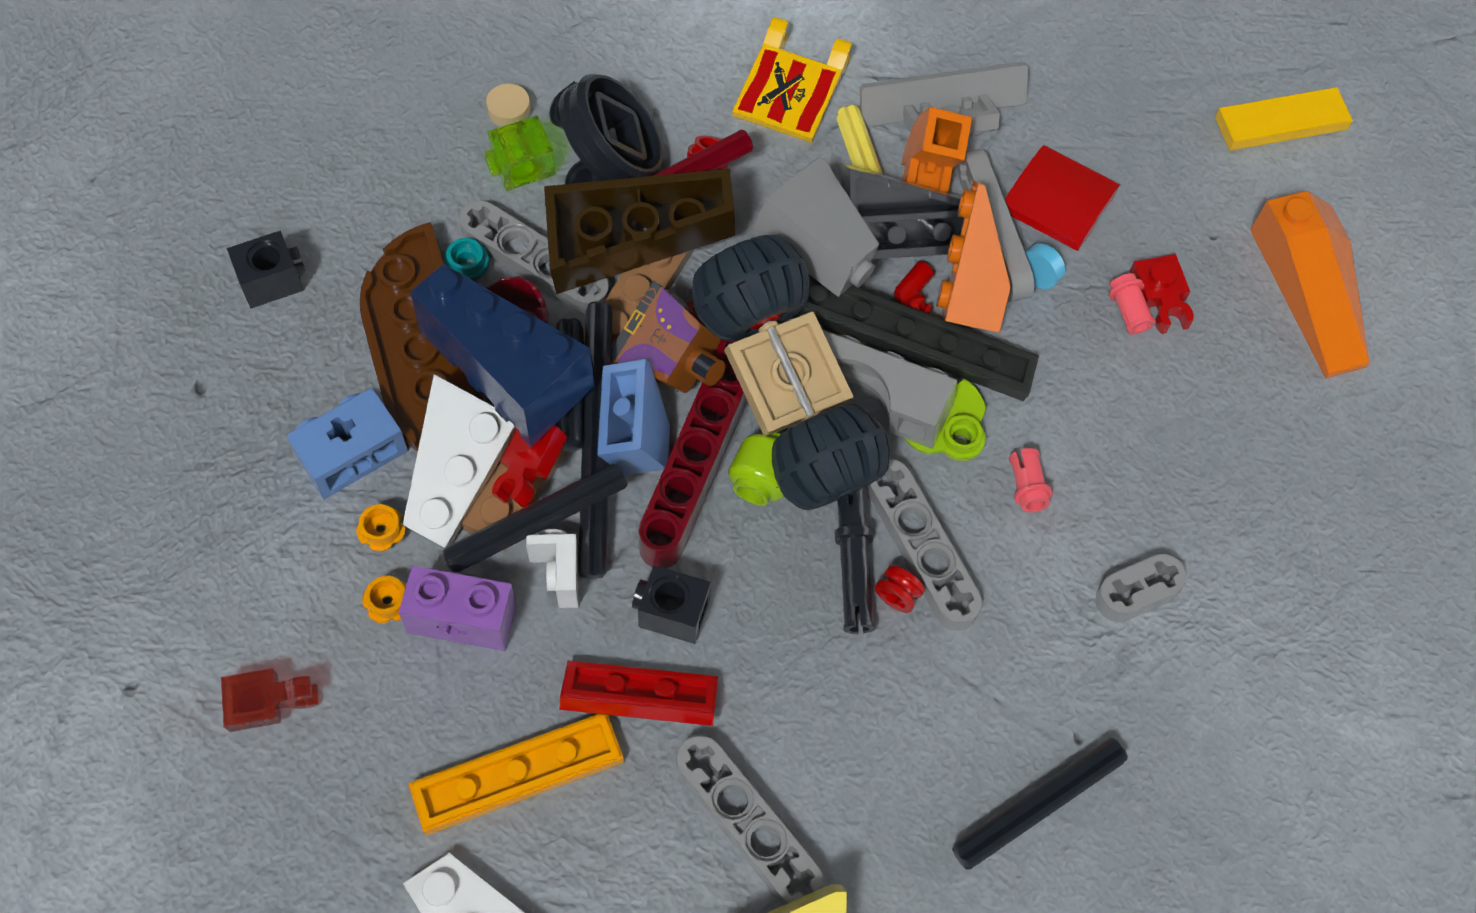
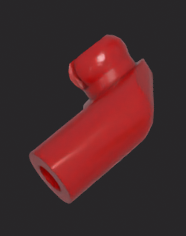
[894,261,934,314]

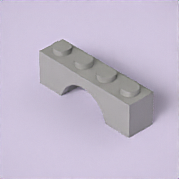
[784,318,957,449]

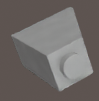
[753,157,879,297]

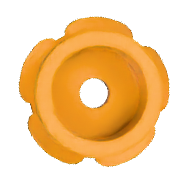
[356,504,406,552]
[362,576,407,624]

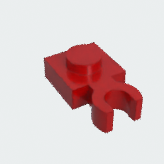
[1130,254,1194,334]
[492,426,567,507]

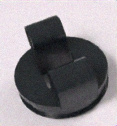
[549,74,663,184]

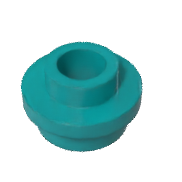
[443,238,489,281]

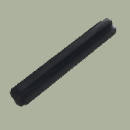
[443,464,627,573]
[952,738,1128,870]

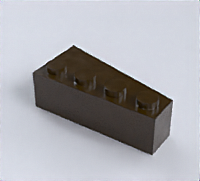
[544,169,735,294]

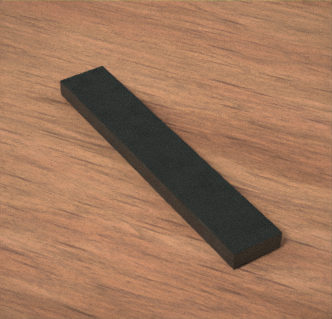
[795,274,1039,401]

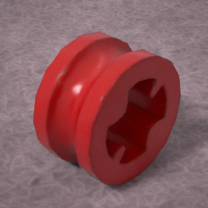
[874,565,925,613]

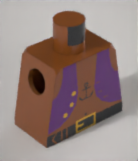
[611,281,725,393]

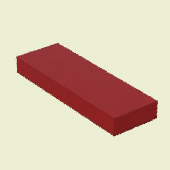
[560,660,718,726]

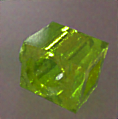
[484,115,556,191]

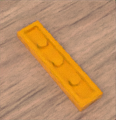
[408,714,624,836]

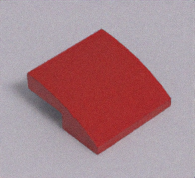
[1005,145,1120,251]

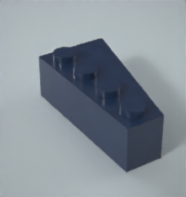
[410,264,594,448]

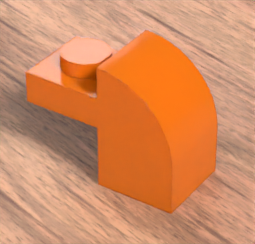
[901,107,972,192]

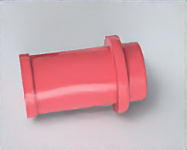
[1108,273,1156,335]
[1009,448,1053,513]

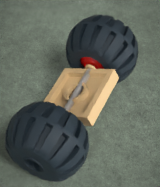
[692,235,890,510]

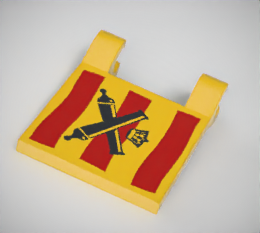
[732,17,852,143]

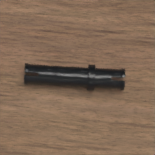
[834,487,876,634]

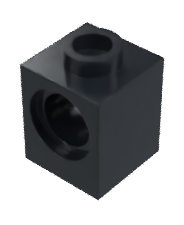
[227,230,306,309]
[632,565,711,644]

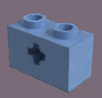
[286,388,408,500]

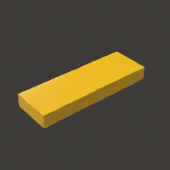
[1215,87,1353,151]

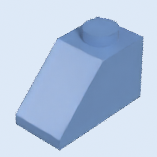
[597,359,670,475]

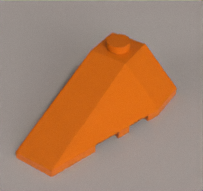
[1250,191,1370,379]

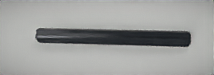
[578,301,613,579]

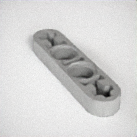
[957,149,1034,302]
[459,201,609,314]
[866,459,982,631]
[677,736,824,905]

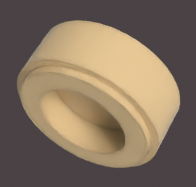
[486,83,531,128]

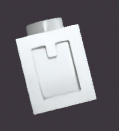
[526,529,579,608]

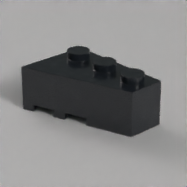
[841,163,964,259]

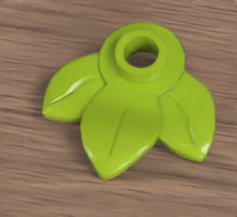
[904,379,986,461]

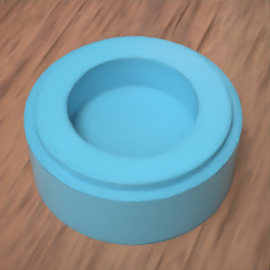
[1025,243,1065,290]

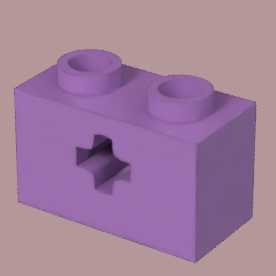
[399,566,516,651]

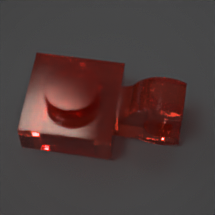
[221,668,319,732]

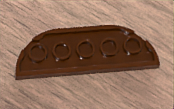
[360,222,501,466]

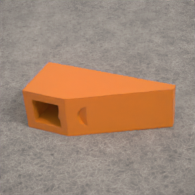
[936,180,1011,333]

